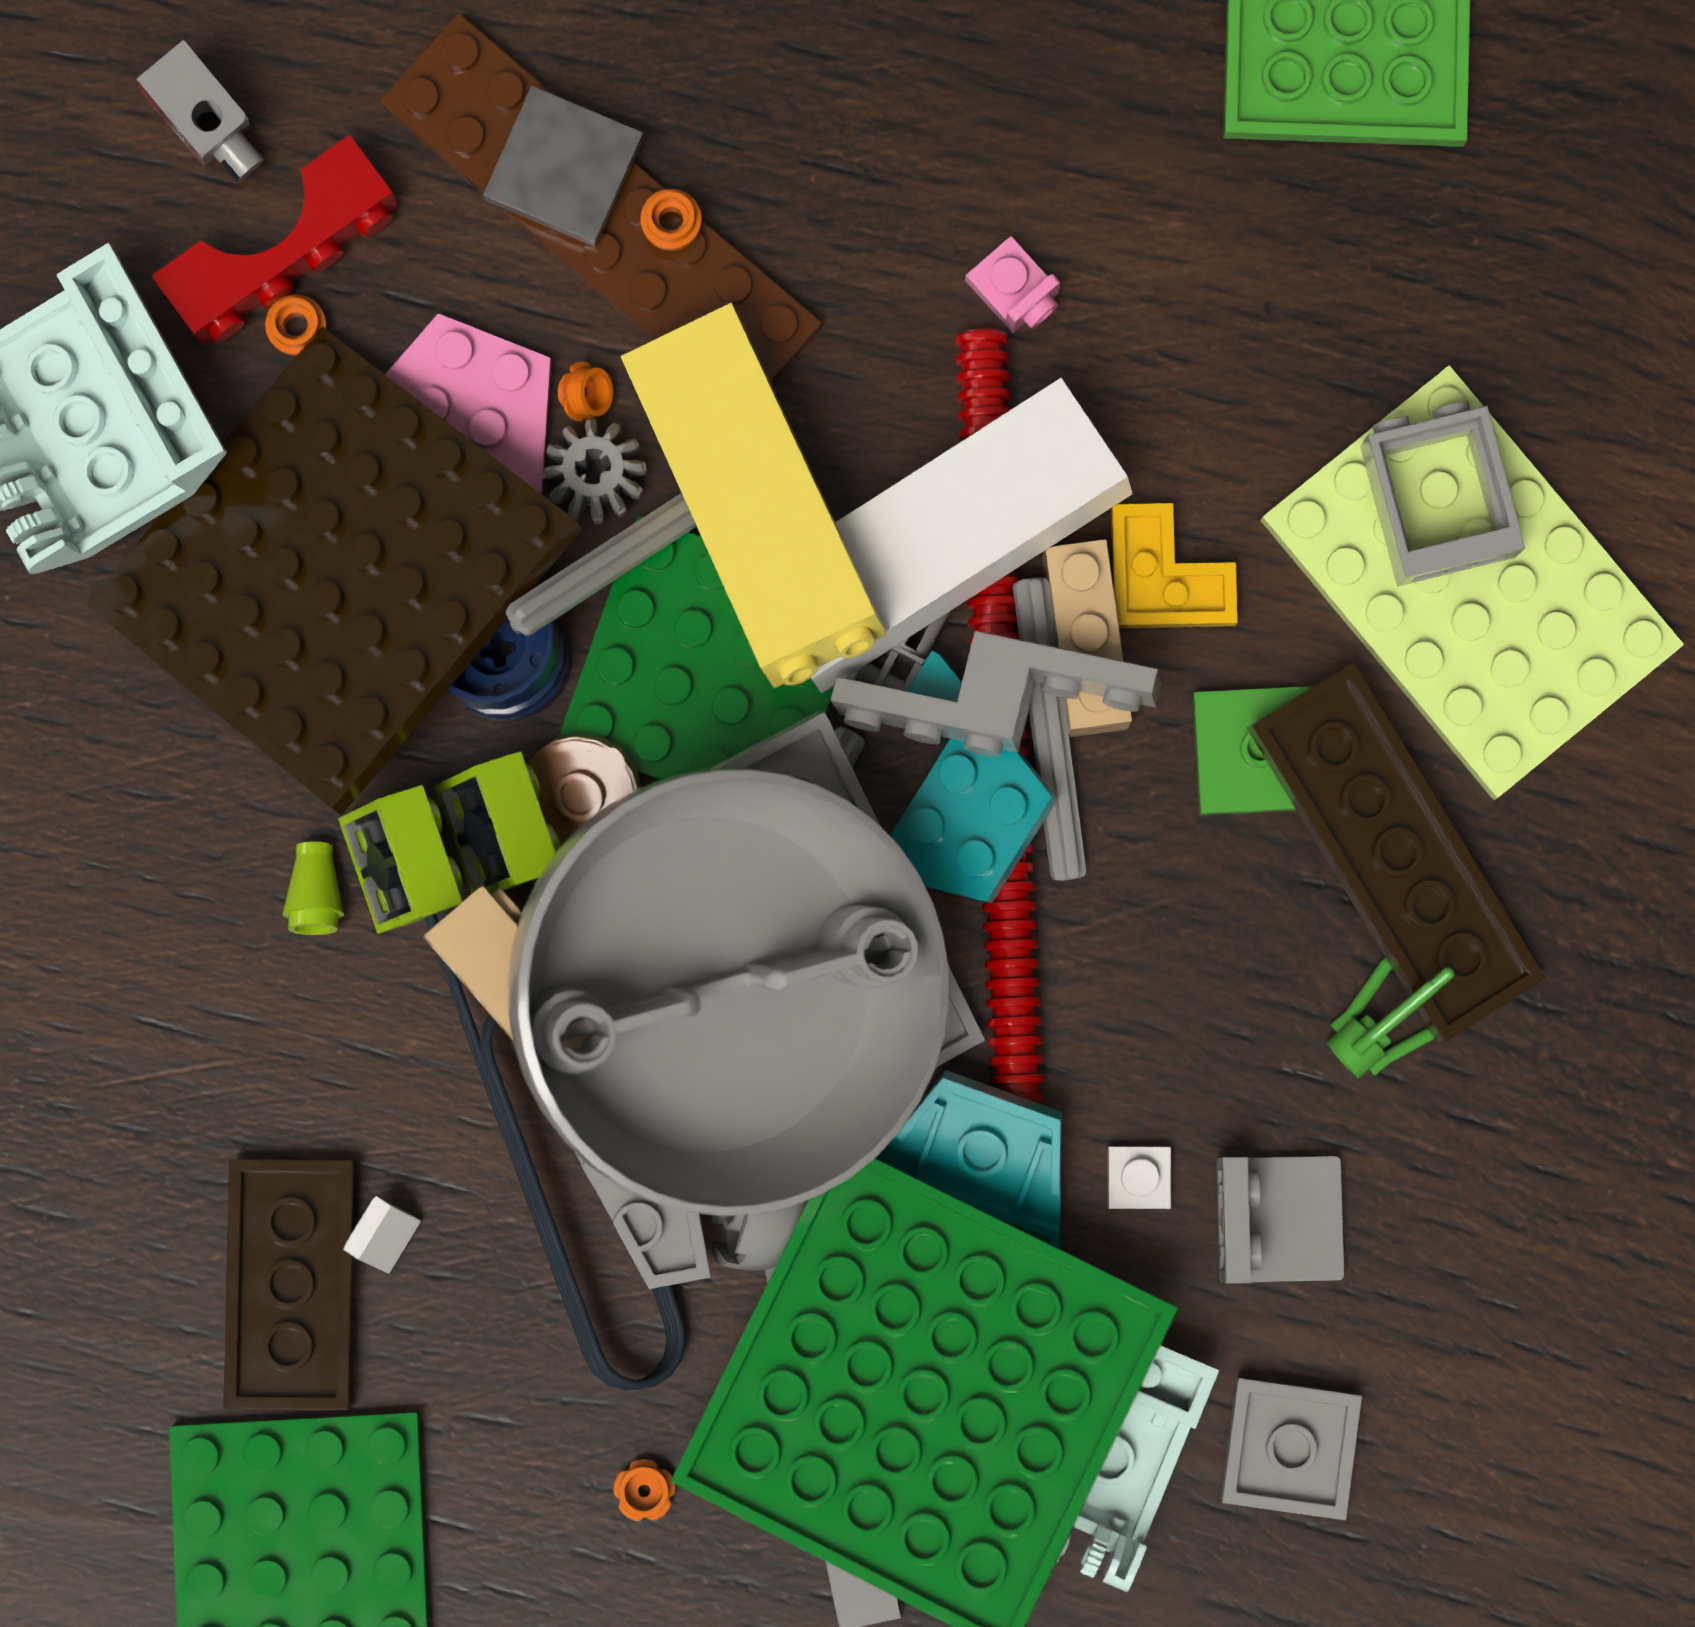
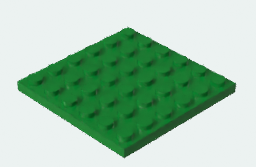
[670,1158,1179,1627]

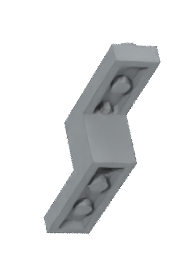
[831,631,1161,757]

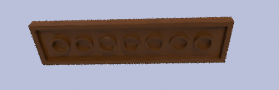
[379,13,822,385]

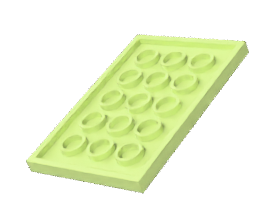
[1260,366,1684,800]

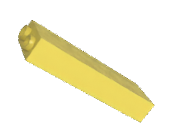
[621,303,887,688]

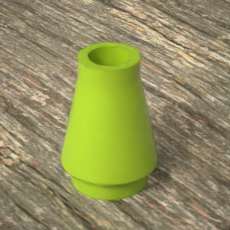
[282,842,344,935]

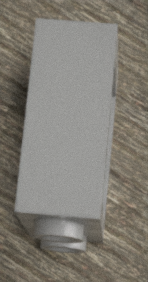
[1360,402,1525,587]

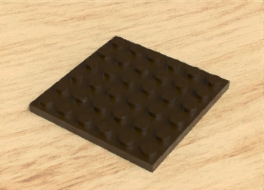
[86,327,583,816]

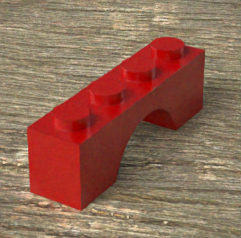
[151,135,399,346]

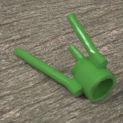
[1326,957,1455,1079]

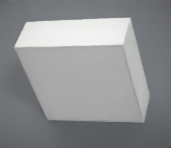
[343,1196,421,1274]

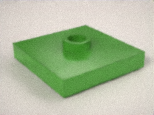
[1192,686,1313,816]

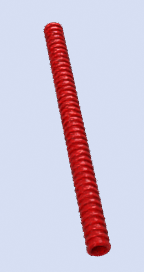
[954,328,1046,1104]

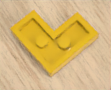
[1111,503,1238,628]

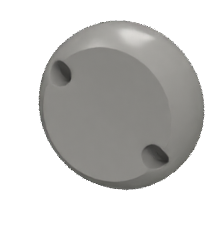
[508,768,949,1216]

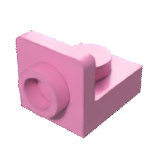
[965,236,1061,333]

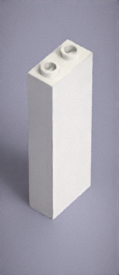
[811,378,1133,693]

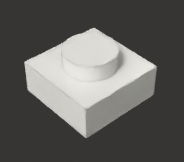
[1107,1147,1171,1209]

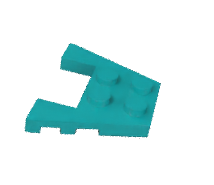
[890,650,1058,903]
[875,1070,1063,1250]

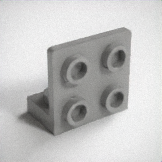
[1216,1156,1344,1284]

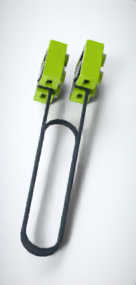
[338,751,686,1391]

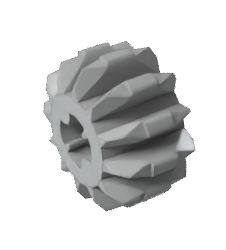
[542,419,647,524]

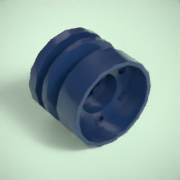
[448,619,570,721]

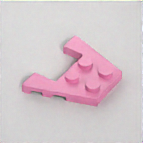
[385,314,552,495]

